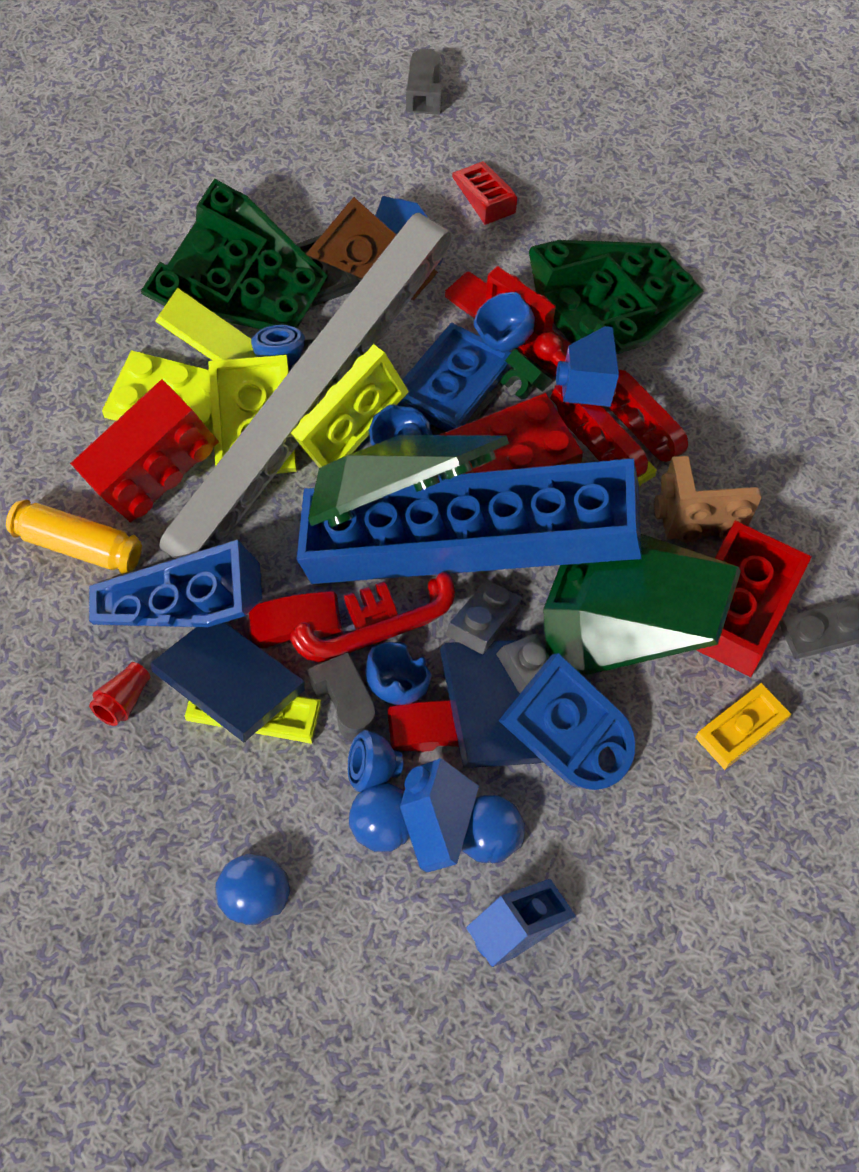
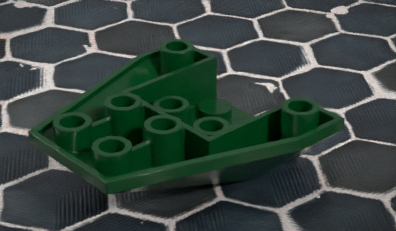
[141,178,328,329]
[529,240,704,354]
[308,435,509,527]
[543,534,741,675]

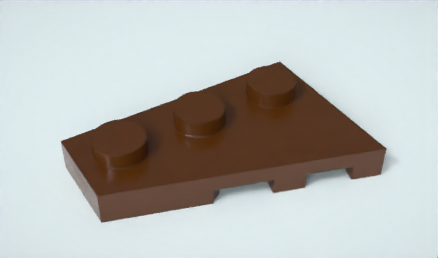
[306,197,438,301]

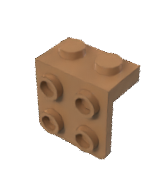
[654,456,762,543]

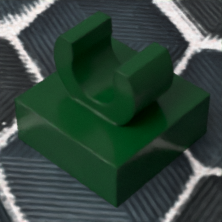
[501,349,553,400]

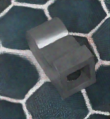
[406,48,441,115]
[308,652,376,741]

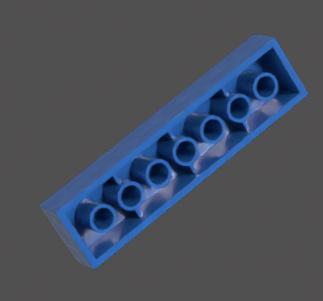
[297,458,642,584]

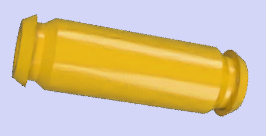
[6,499,142,574]

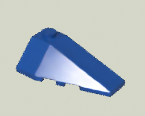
[89,540,262,627]

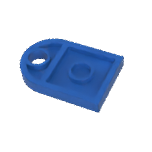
[499,653,635,790]

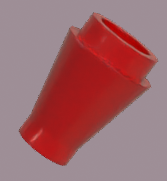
[89,662,151,726]

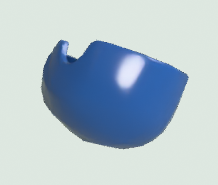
[474,292,535,352]
[369,404,432,446]
[366,642,432,705]
[349,783,410,852]
[462,795,525,864]
[215,854,291,925]

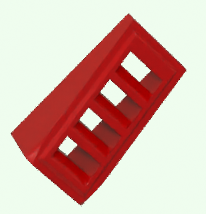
[452,161,517,225]

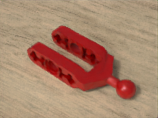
[533,332,688,478]

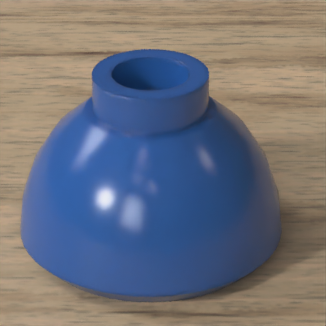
[251,325,305,372]
[348,730,403,792]

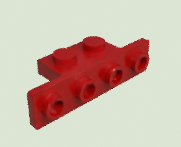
[445,266,571,377]

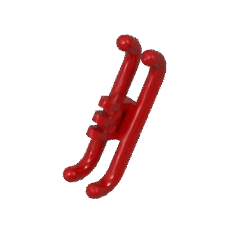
[290,572,455,662]

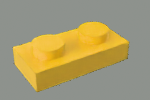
[695,683,791,770]

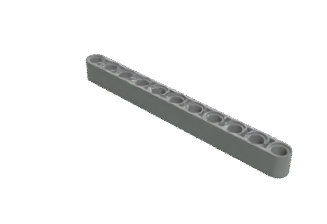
[159,213,453,559]

